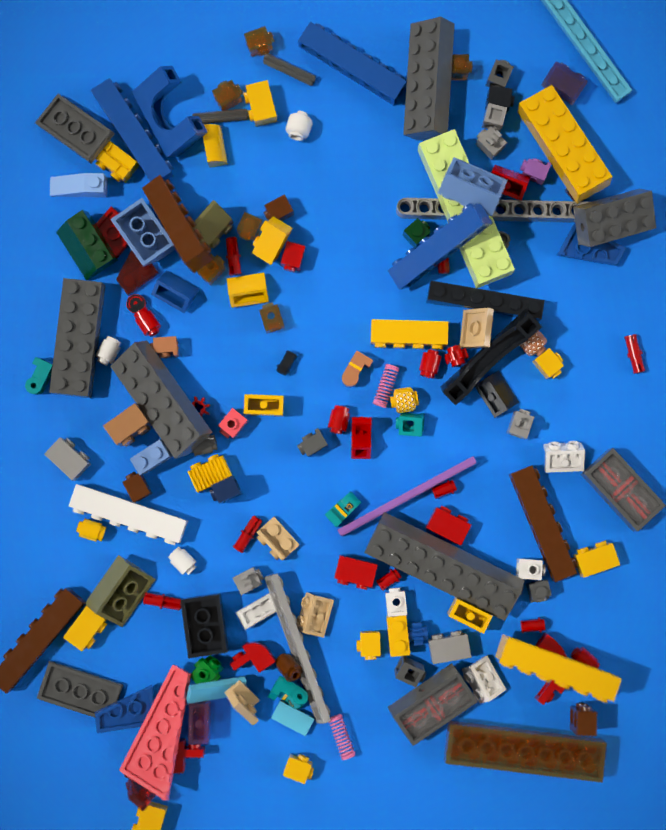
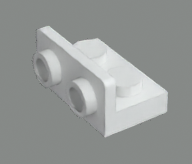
[543,441,585,473]
[462,656,506,703]

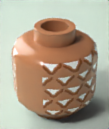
[519,330,547,356]

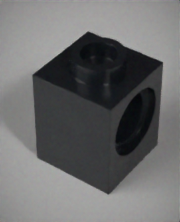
[485,86,515,113]

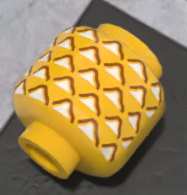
[390,387,419,413]

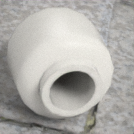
[286,111,312,141]

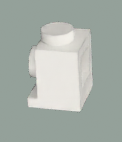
[385,587,407,617]

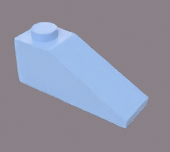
[50,173,108,197]

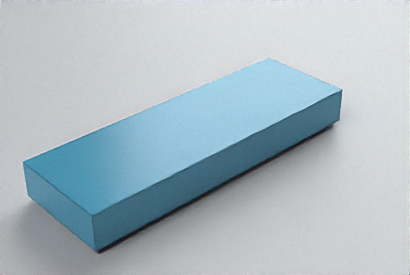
[186,676,247,704]

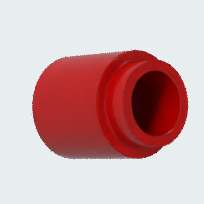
[134,308,161,337]
[419,349,442,379]
[328,405,350,434]
[570,647,600,668]

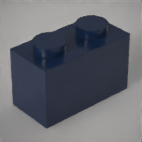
[210,476,243,504]

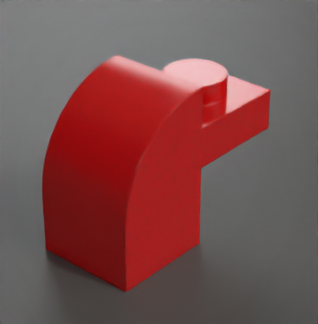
[351,417,372,459]
[230,641,276,673]
[173,738,205,773]

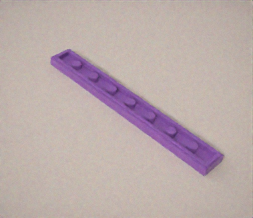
[338,456,476,536]

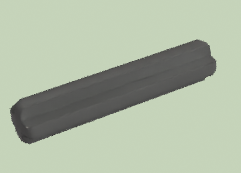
[263,53,316,86]
[192,109,248,124]

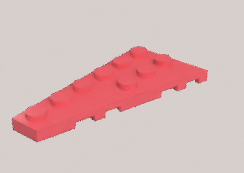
[119,665,191,800]

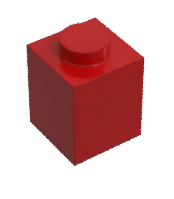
[281,241,306,272]

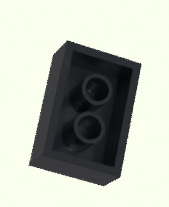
[180,593,229,658]

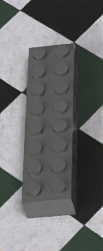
[364,512,524,621]

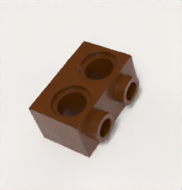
[570,703,597,736]

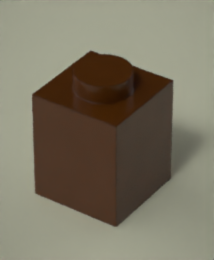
[263,194,294,221]
[122,472,152,503]

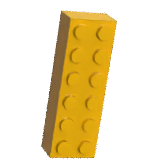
[518,85,613,203]
[495,634,621,703]

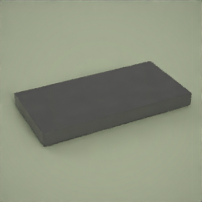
[35,94,114,164]
[37,661,124,718]

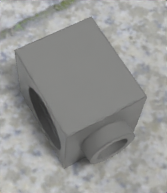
[482,103,507,132]

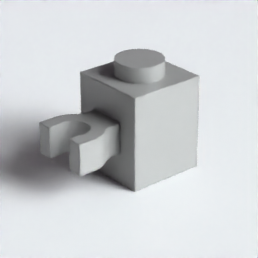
[476,126,507,160]
[506,409,534,440]
[233,567,264,595]

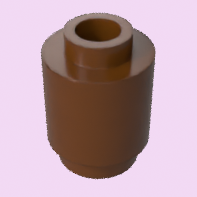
[276,653,302,682]

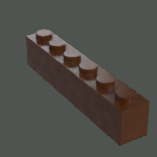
[142,175,213,273]
[508,465,578,582]
[0,587,86,694]

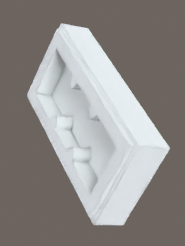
[236,593,276,629]

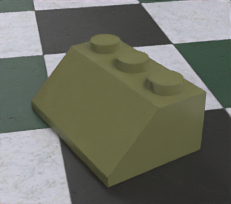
[194,200,233,249]
[85,555,156,627]

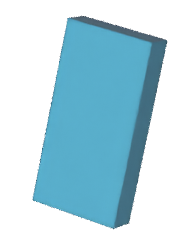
[271,700,315,736]

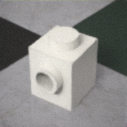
[516,558,546,580]

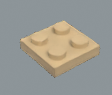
[460,308,494,349]

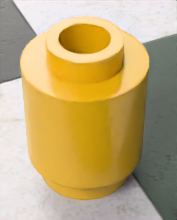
[76,518,106,542]

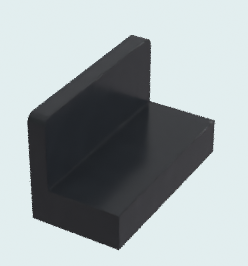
[475,371,519,417]

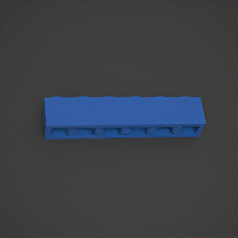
[298,22,406,105]
[91,78,174,182]
[387,203,493,290]

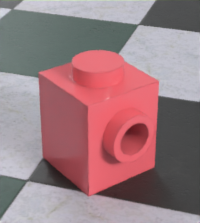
[218,408,248,438]

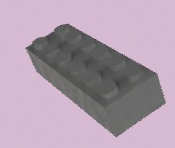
[403,17,454,140]
[49,278,105,398]
[110,341,213,459]

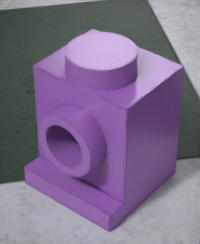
[520,158,551,185]

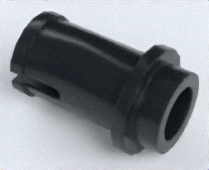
[276,351,298,376]

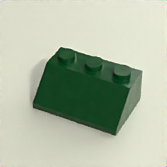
[56,210,118,281]

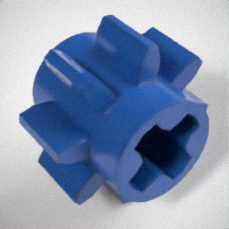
[408,622,428,646]

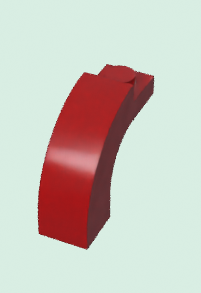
[534,632,567,705]

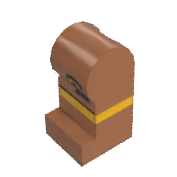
[342,351,373,387]

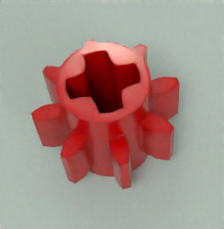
[444,345,469,368]
[192,396,210,418]

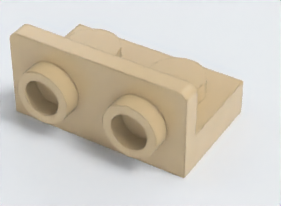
[256,517,300,561]
[296,592,334,638]
[224,681,260,725]

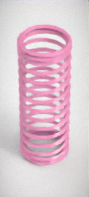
[372,364,399,408]
[328,714,356,760]

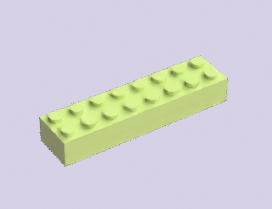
[418,129,515,289]

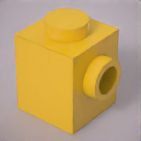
[532,348,564,379]
[356,631,381,660]
[283,754,314,784]

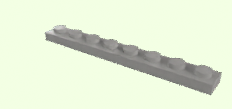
[264,573,331,724]

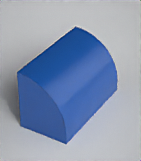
[151,270,199,313]

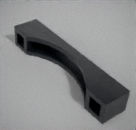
[426,281,545,322]
[440,309,542,406]

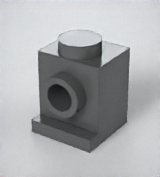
[485,59,514,88]
[297,428,328,457]
[526,579,552,603]
[394,655,426,687]

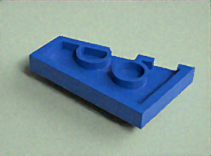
[557,222,626,266]
[95,685,154,733]

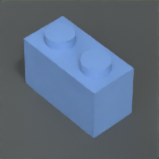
[130,439,174,475]

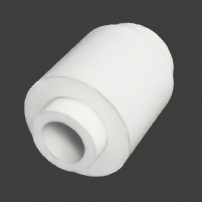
[95,336,121,366]
[168,547,197,575]

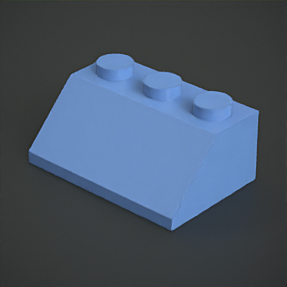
[438,157,507,217]
[110,198,176,267]

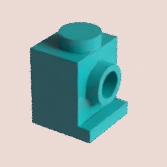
[396,413,425,437]

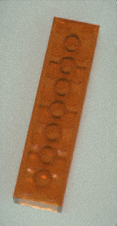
[444,721,607,783]

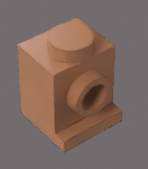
[150,336,179,358]

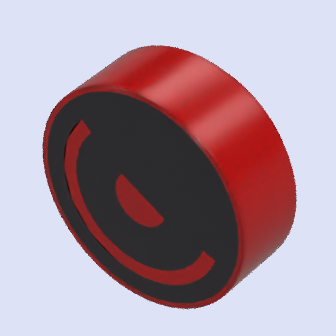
[126,294,146,314]

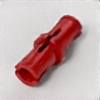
[624,334,646,374]

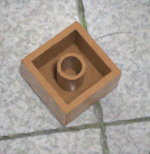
[103,403,152,447]

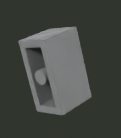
[44,437,91,481]
[428,630,472,664]

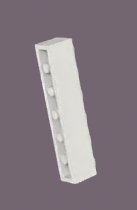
[69,484,188,545]

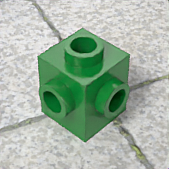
[191,655,224,684]

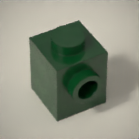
[403,218,431,248]

